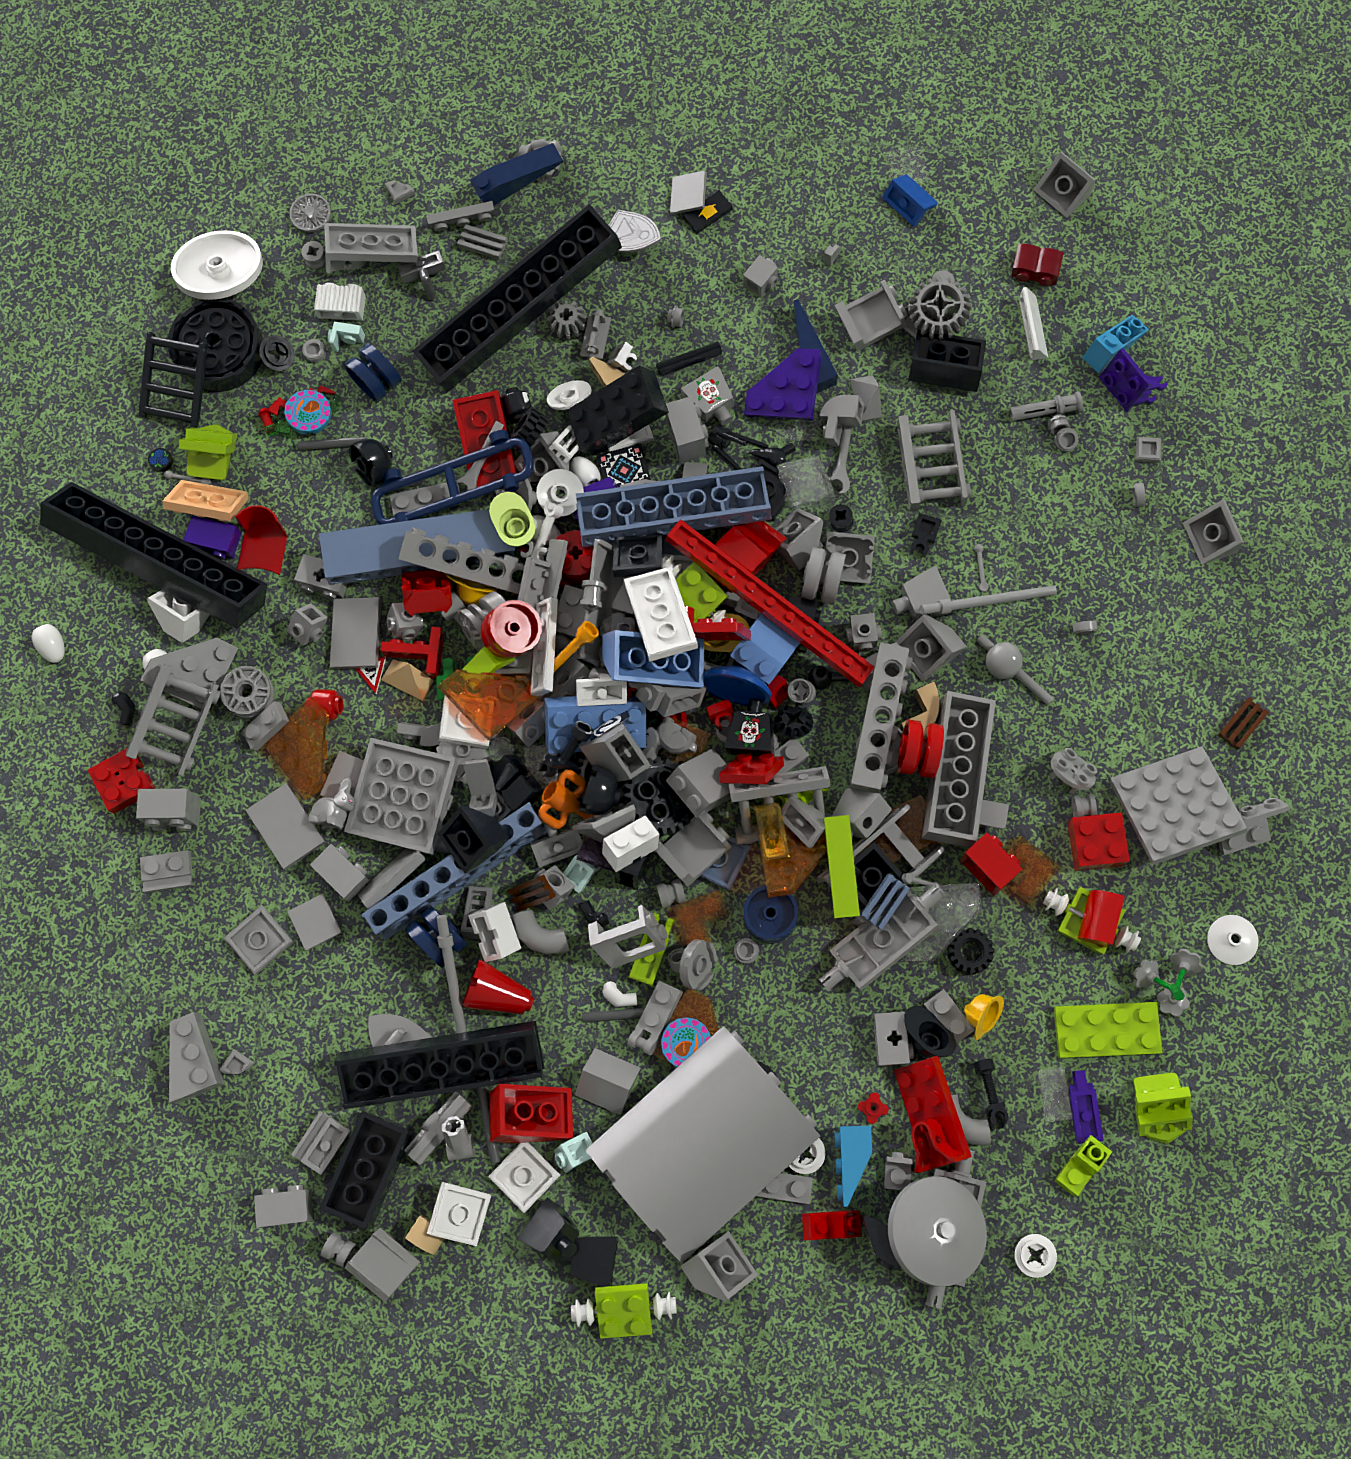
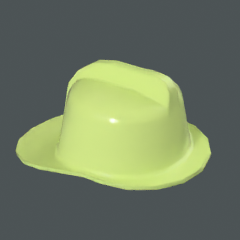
[489,492,536,547]

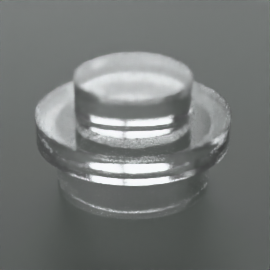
[489,736,514,760]

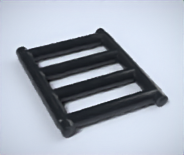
[139,332,208,428]

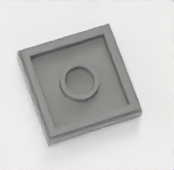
[224,905,294,975]

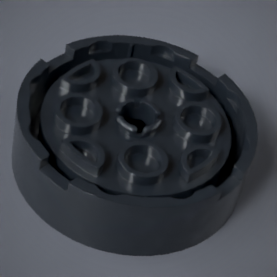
[168,298,264,392]

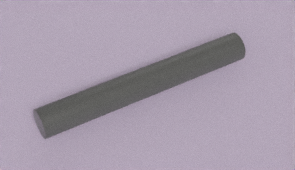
[298,436,367,451]
[582,1008,645,1023]
[476,1086,501,1164]

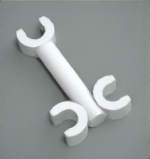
[520,501,564,561]

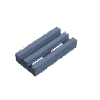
[860,874,910,930]

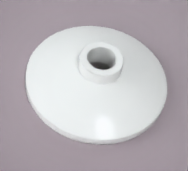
[547,380,592,410]
[536,469,584,517]
[1207,915,1258,965]

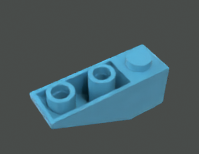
[1082,315,1149,373]
[834,1126,872,1207]

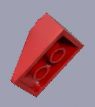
[490,1084,573,1143]

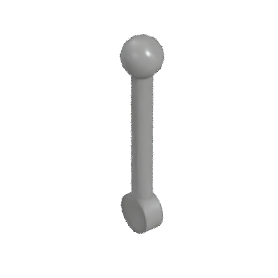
[164,470,211,485]
[974,544,989,592]
[902,873,941,888]

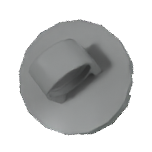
[668,939,717,990]

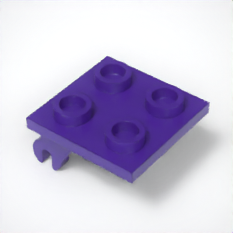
[1099,348,1168,412]

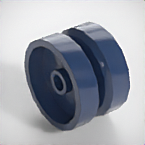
[343,343,402,403]
[744,885,798,944]
[405,905,468,969]

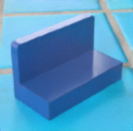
[882,174,938,227]

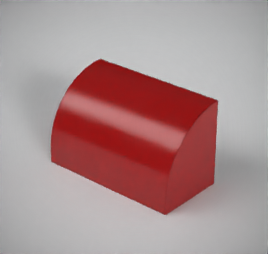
[1078,890,1125,947]

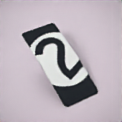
[590,711,630,741]

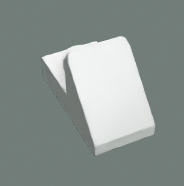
[576,673,627,706]

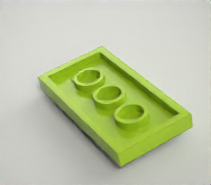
[1054,1002,1162,1058]

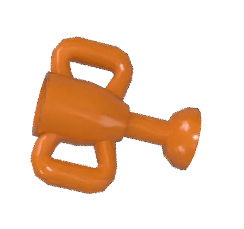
[538,770,594,829]

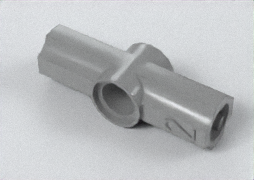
[404,1091,472,1165]

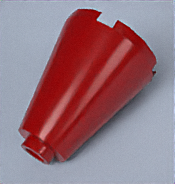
[462,960,534,1015]

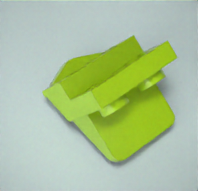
[179,424,238,480]
[1134,1073,1193,1144]

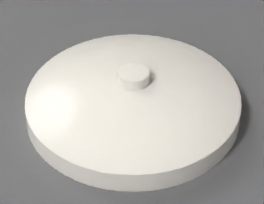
[171,231,263,300]

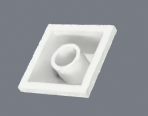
[148,590,210,643]

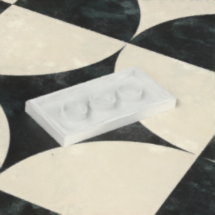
[624,567,698,661]

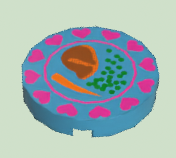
[284,390,331,434]
[661,1017,711,1067]

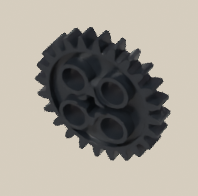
[620,757,695,837]

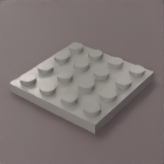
[344,738,460,855]
[1110,746,1247,865]

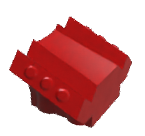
[707,521,787,593]

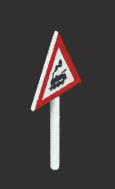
[355,656,386,694]

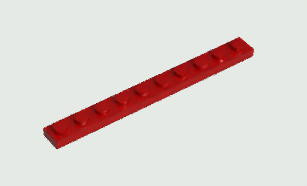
[665,519,874,687]

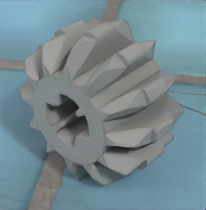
[548,299,587,340]

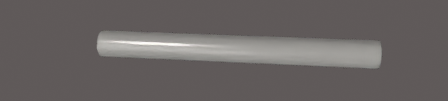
[976,634,1054,706]

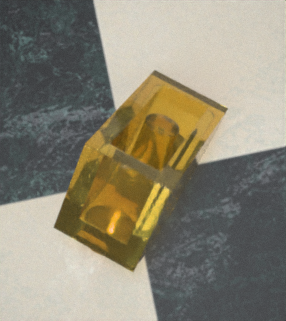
[753,802,789,861]

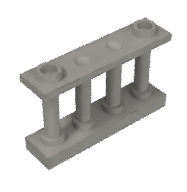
[897,410,971,512]
[125,663,221,776]
[728,766,832,844]

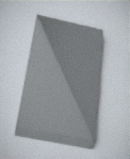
[850,375,882,422]
[777,797,825,848]

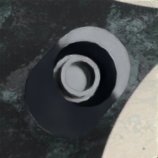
[904,1006,956,1059]

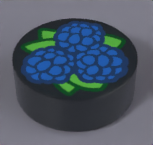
[148,448,173,472]

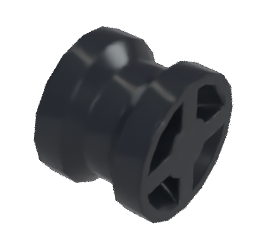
[829,504,854,532]

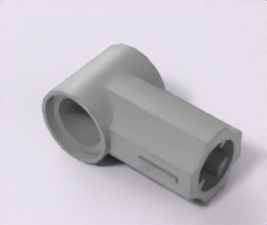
[442,1116,475,1161]

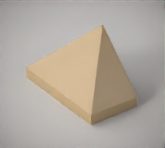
[589,357,625,387]
[381,660,434,701]

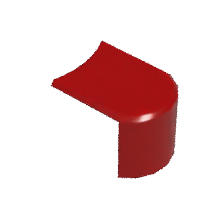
[235,505,288,575]

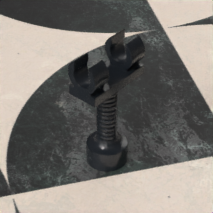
[539,721,593,778]
[973,1059,1009,1131]

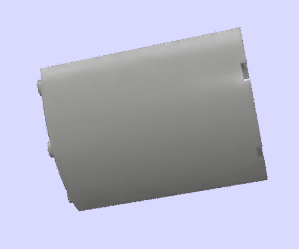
[585,1026,820,1263]

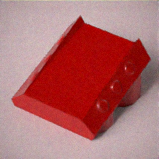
[401,569,452,617]

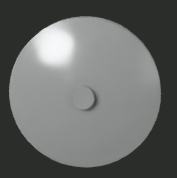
[888,1176,987,1287]

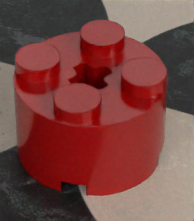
[556,530,594,584]

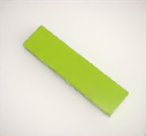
[824,815,860,918]

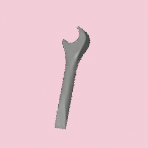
[457,421,504,490]
[828,425,852,497]

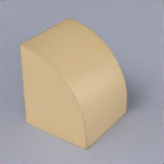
[405,1215,445,1255]

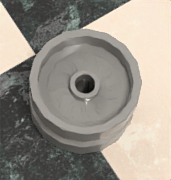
[801,547,846,605]

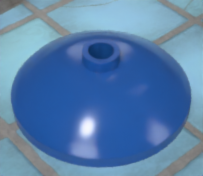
[703,665,771,706]

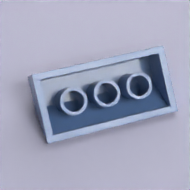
[602,630,704,688]

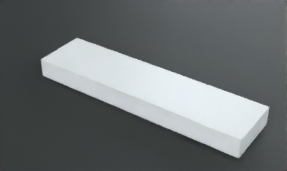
[531,597,558,697]

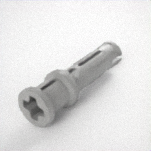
[1009,391,1083,422]

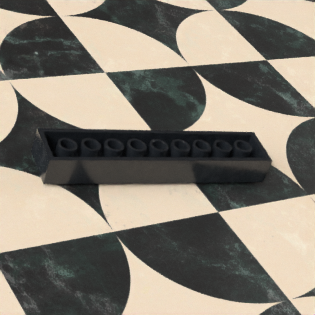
[412,204,622,393]
[40,482,267,629]

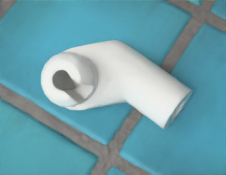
[602,981,637,1007]

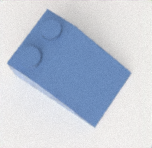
[730,614,800,685]

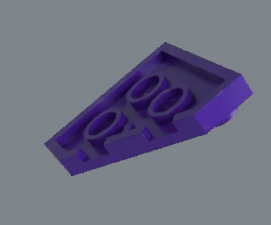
[744,348,822,420]

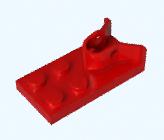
[452,390,516,487]
[684,605,751,641]
[893,1056,972,1174]

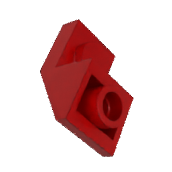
[802,1210,862,1240]

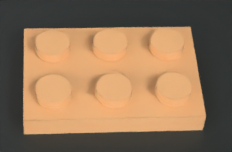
[163,480,248,521]

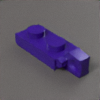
[1068,1070,1104,1144]

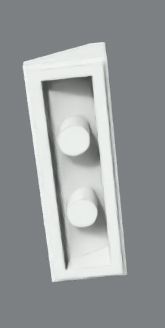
[1019,287,1048,360]

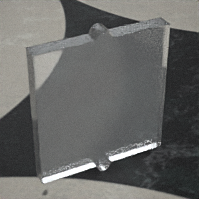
[885,146,929,184]
[774,405,820,442]

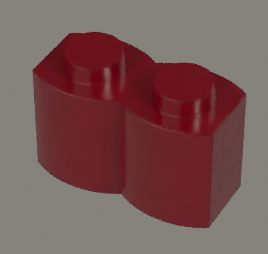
[1011,244,1064,286]

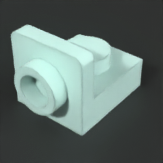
[328,322,365,352]
[563,851,602,893]
[554,1132,593,1173]

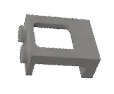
[588,905,667,968]

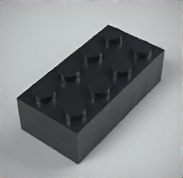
[566,365,669,456]
[319,1111,414,1229]

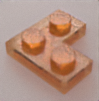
[1007,836,1061,905]
[672,890,727,946]

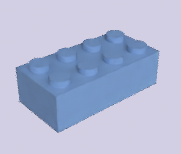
[544,692,646,754]

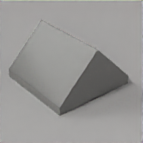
[1033,152,1096,218]
[1183,500,1244,565]
[575,1048,641,1115]

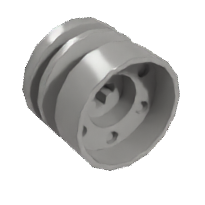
[457,591,506,652]

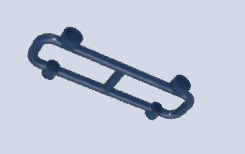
[371,430,534,525]

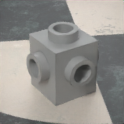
[387,602,423,641]
[287,603,328,646]
[846,613,881,652]

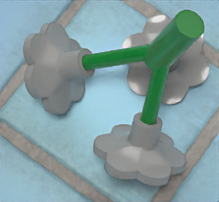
[1133,949,1203,1017]

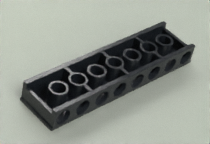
[334,1021,545,1109]

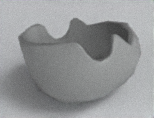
[985,642,1023,680]

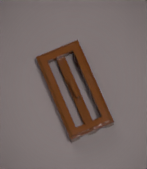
[1218,697,1269,750]
[507,874,555,912]

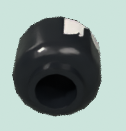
[500,387,532,424]

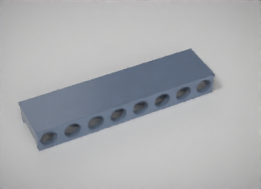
[576,466,772,547]
[319,509,515,585]
[361,802,547,941]

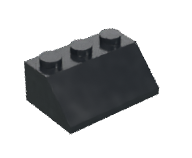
[908,329,986,392]

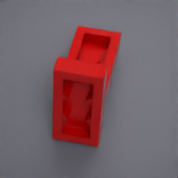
[381,627,445,679]

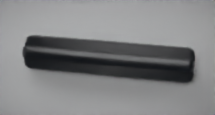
[656,342,722,376]

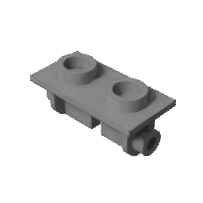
[580,309,611,360]

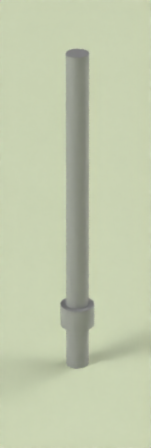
[920,585,1057,615]
[436,915,467,1033]

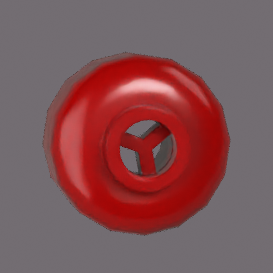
[306,689,344,721]

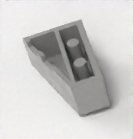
[169,1012,225,1104]

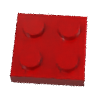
[719,753,784,784]

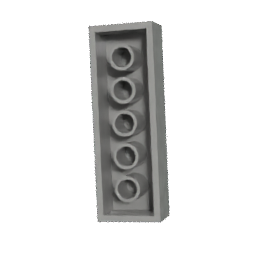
[921,691,996,848]

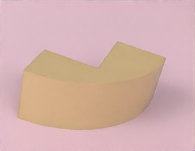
[899,682,939,733]

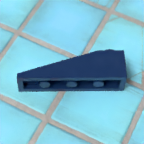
[470,143,564,205]
[793,299,838,393]

